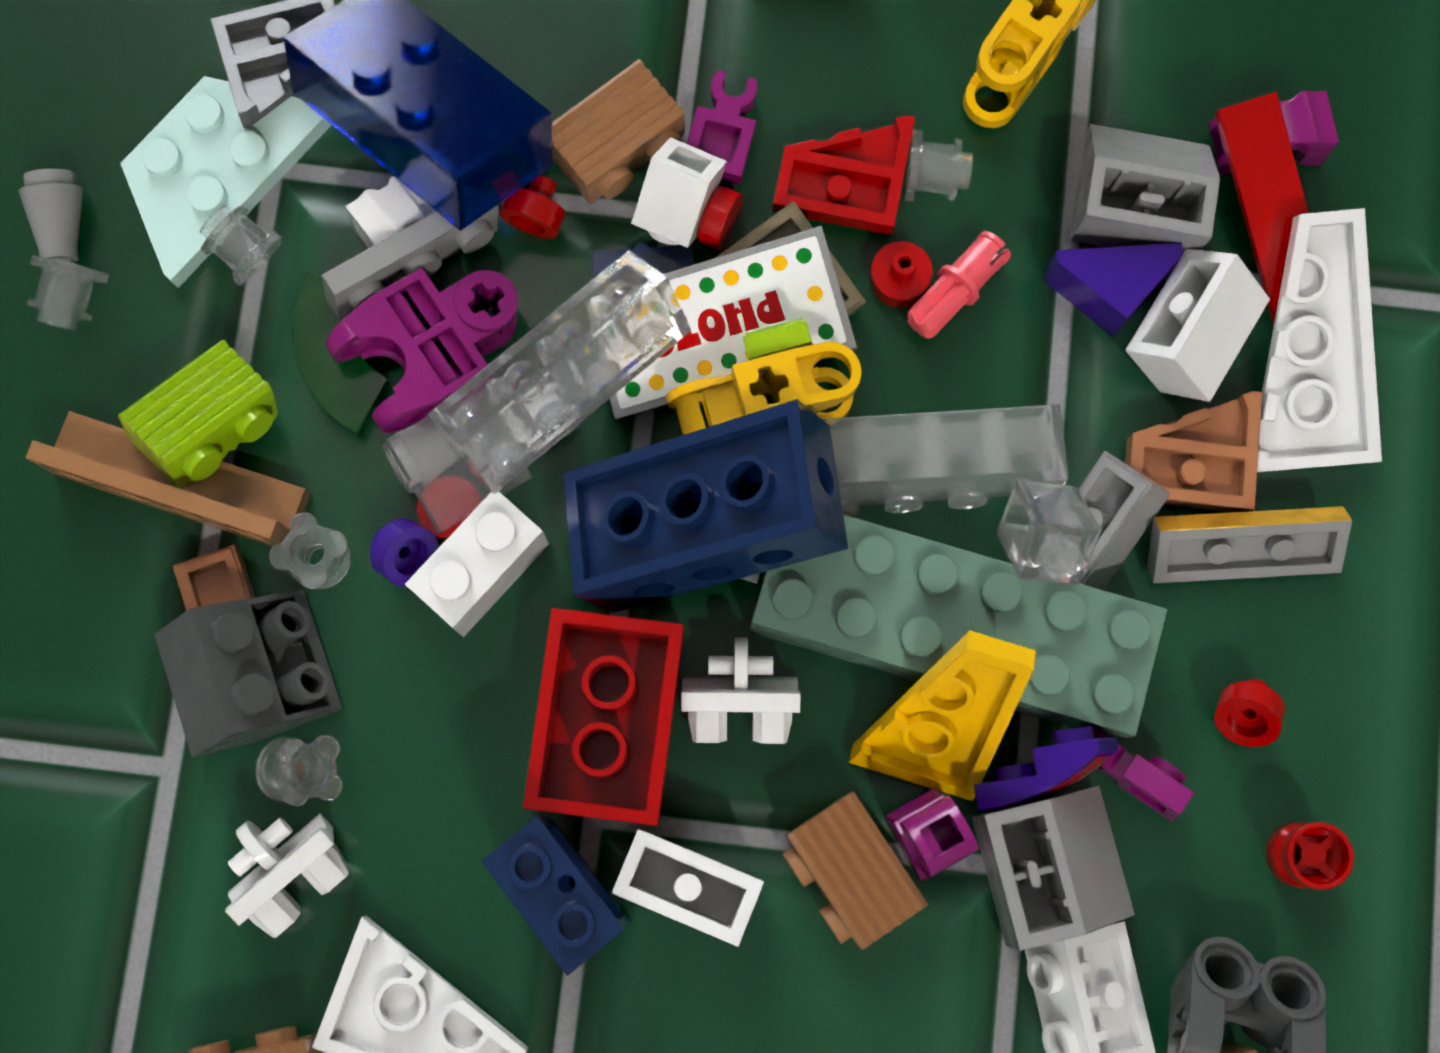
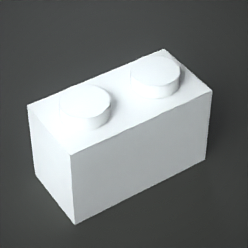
[1125,248,1270,402]
[405,488,549,637]
[612,829,764,947]

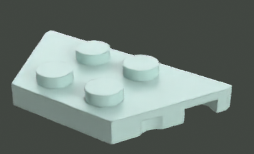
[120,76,337,288]

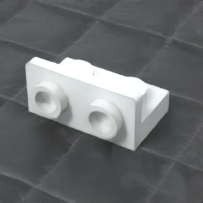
[1025,921,1156,1053]

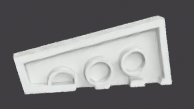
[1257,208,1382,472]

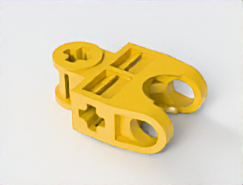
[963,0,1096,128]
[665,342,862,435]

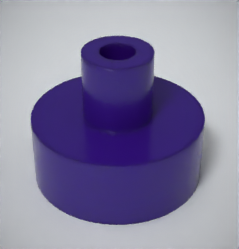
[370,518,439,587]

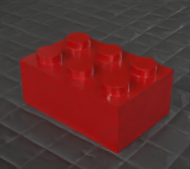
[523,608,684,826]

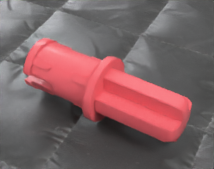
[907,231,1011,339]

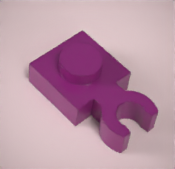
[687,70,757,186]
[1094,730,1195,822]

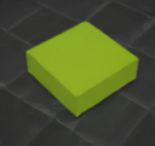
[743,318,813,360]

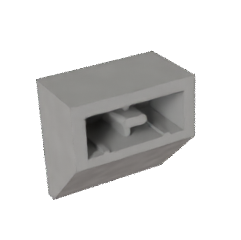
[1070,124,1220,261]
[972,785,1135,951]

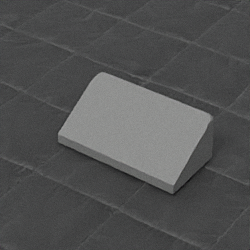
[1033,451,1170,590]

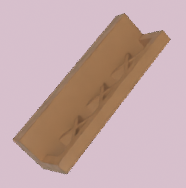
[25,411,311,552]

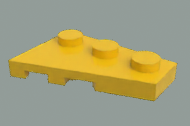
[848,630,1036,801]

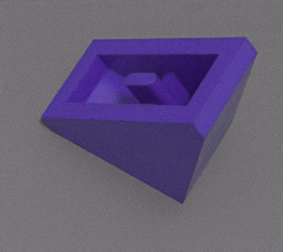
[1044,243,1183,337]

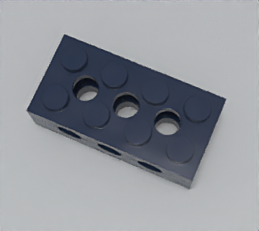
[563,399,848,613]

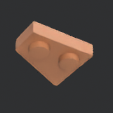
[1125,391,1262,513]

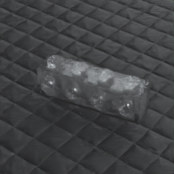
[428,250,691,495]
[822,404,1069,516]

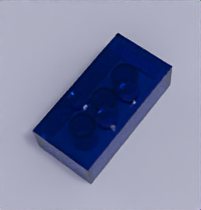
[283,0,552,231]

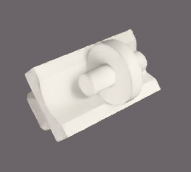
[681,637,801,744]
[225,813,349,938]

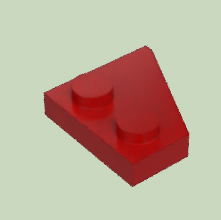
[772,115,915,235]

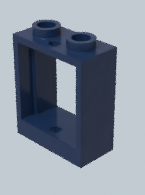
[481,816,631,976]

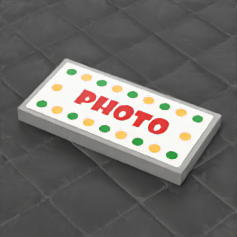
[581,226,857,421]

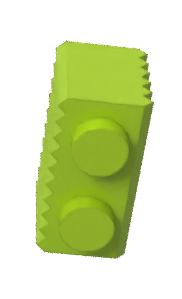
[118,340,279,489]

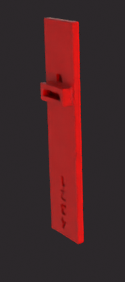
[1215,91,1309,327]

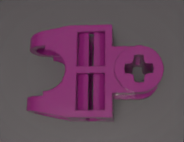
[325,267,518,433]

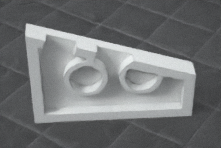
[312,916,529,1053]

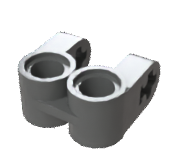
[1168,936,1327,1053]

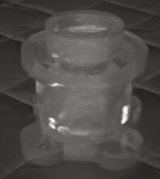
[904,129,973,202]
[199,205,282,287]
[27,255,109,331]
[269,512,351,590]
[255,735,343,806]

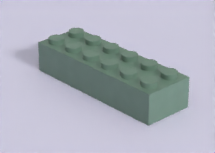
[749,514,1167,740]

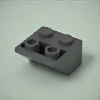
[154,589,342,758]

